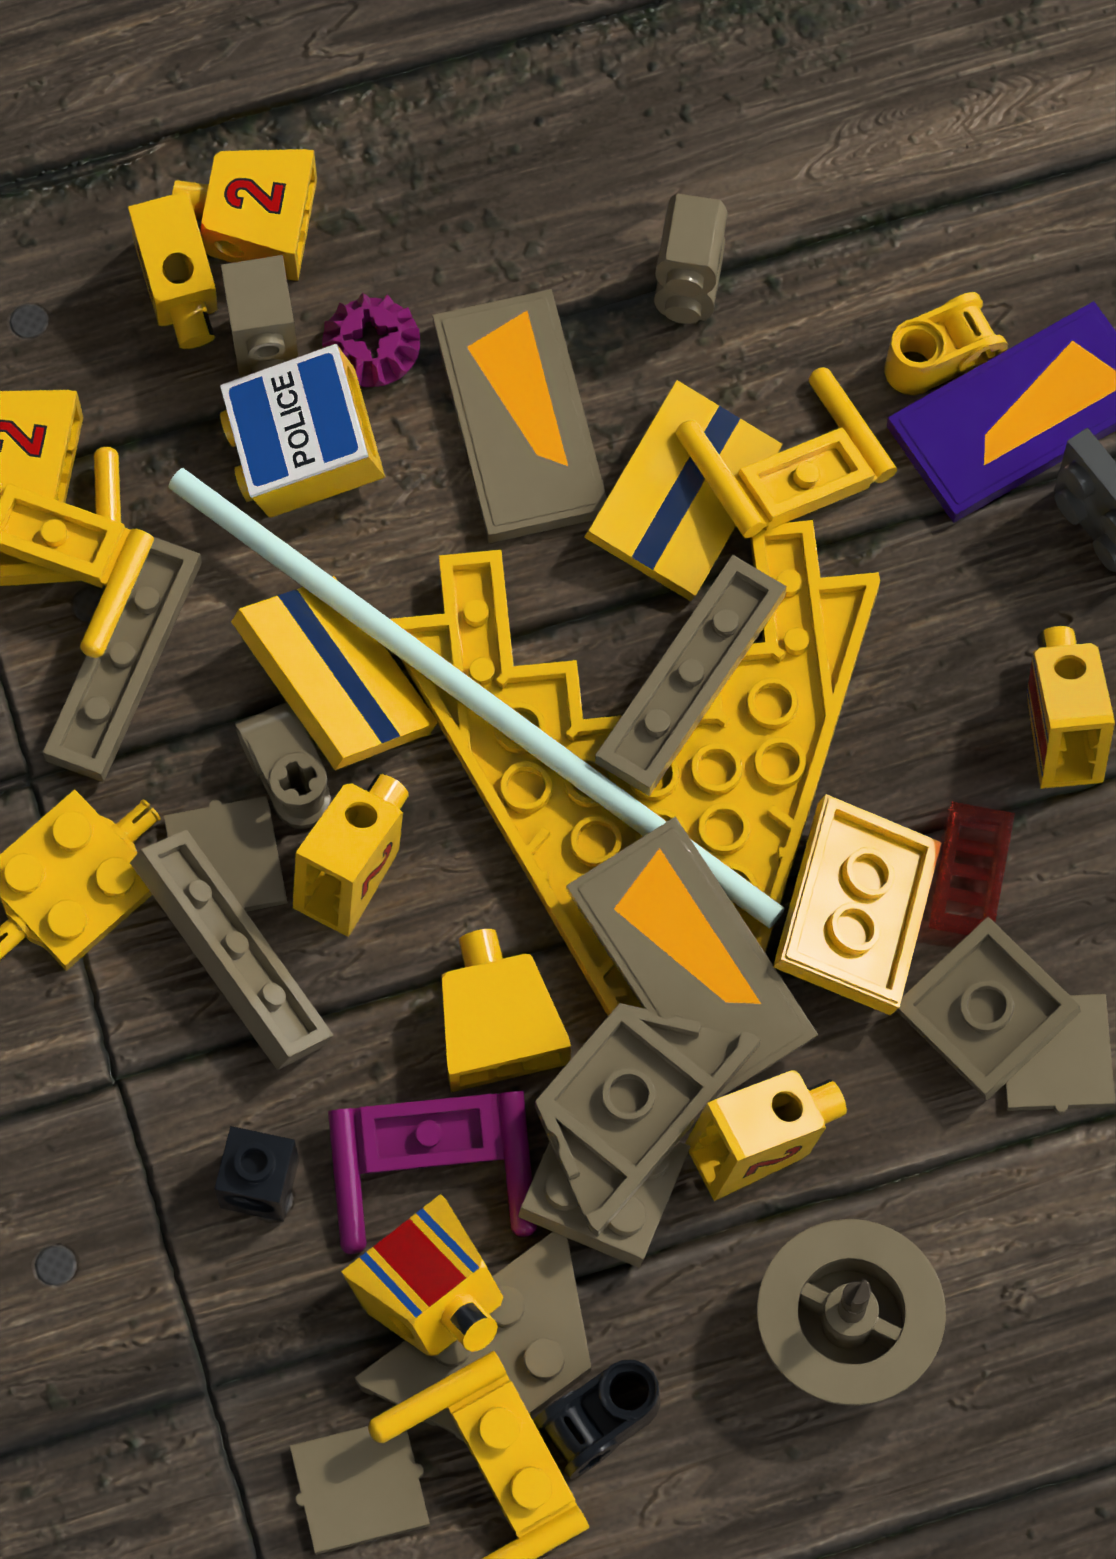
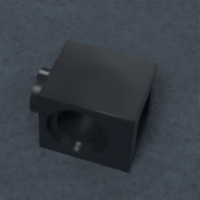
[214,1126,299,1222]

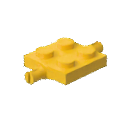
[0,789,161,971]

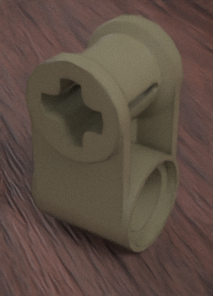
[234,702,332,829]

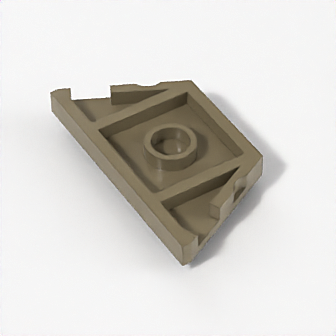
[535,1003,761,1237]
[355,1232,591,1442]

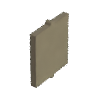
[164,796,288,912]
[1005,994,1115,1115]
[290,1426,430,1555]

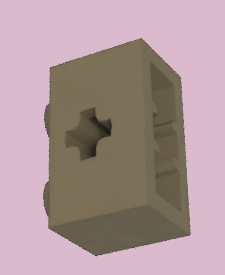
[221,255,299,378]

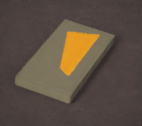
[432,289,607,543]
[566,816,818,1100]

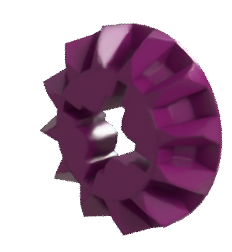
[322,292,420,387]

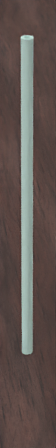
[168,468,785,929]

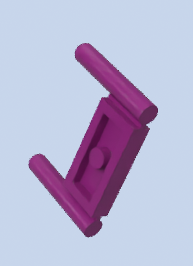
[328,1091,537,1254]

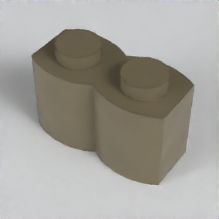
[654,193,728,324]

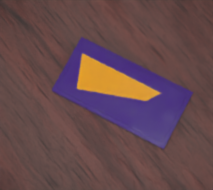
[886,301,1116,523]

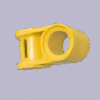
[884,292,1008,395]

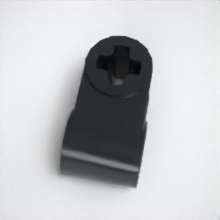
[533,1360,660,1479]

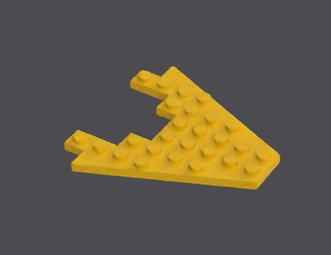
[390,520,880,1016]

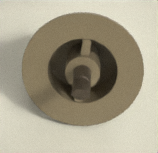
[757,1219,946,1406]

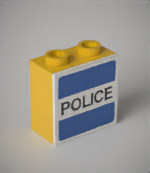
[220,344,385,518]

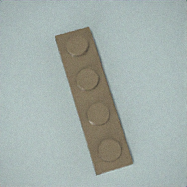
[43,537,202,783]
[595,555,787,796]
[130,829,333,1070]

